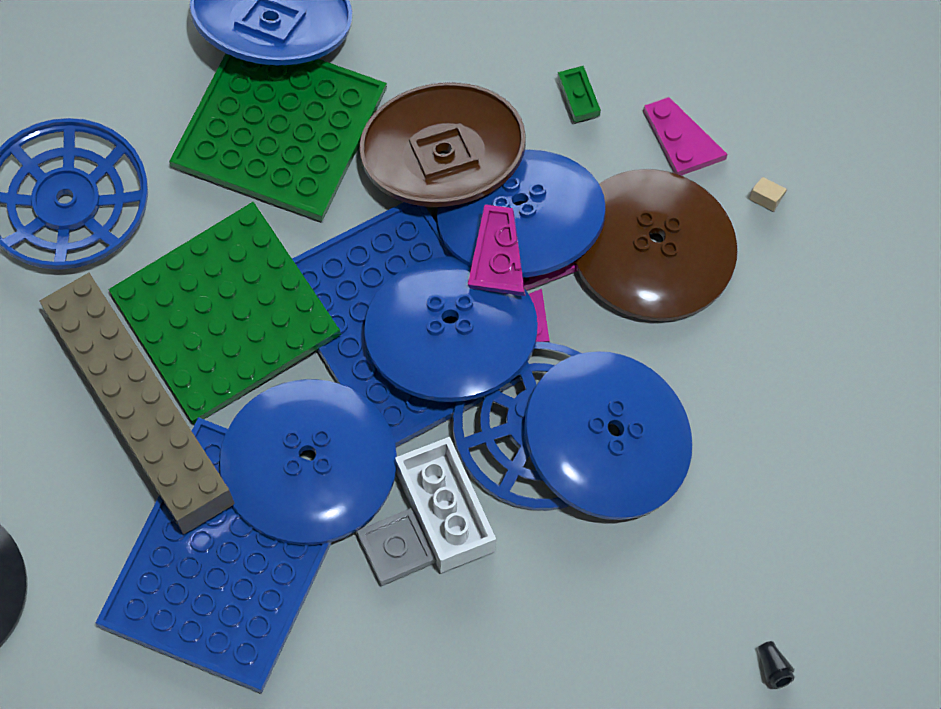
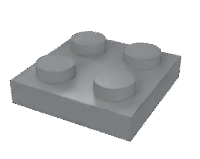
[357,508,436,586]

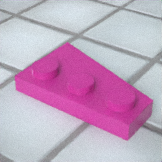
[468,205,525,296]

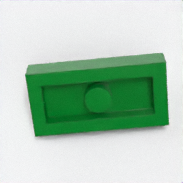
[557,65,601,123]

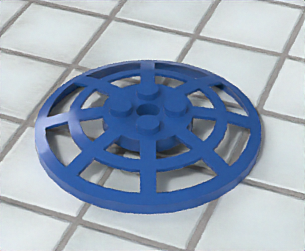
[0,118,148,270]
[453,342,620,511]

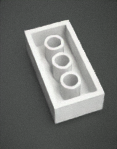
[395,437,496,573]

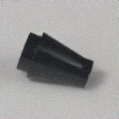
[758,641,795,689]

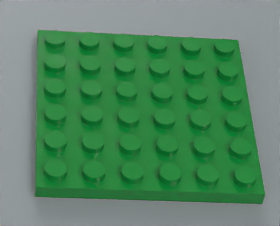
[169,53,387,221]
[108,201,341,425]

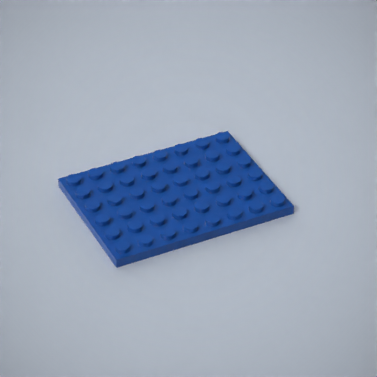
[292,202,522,447]
[95,417,332,694]

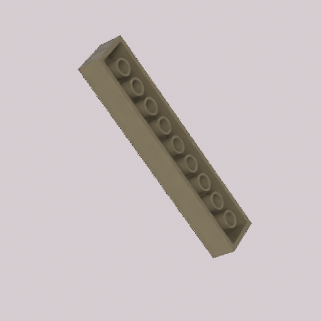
[39,273,234,535]

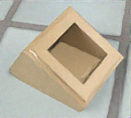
[749,177,787,212]

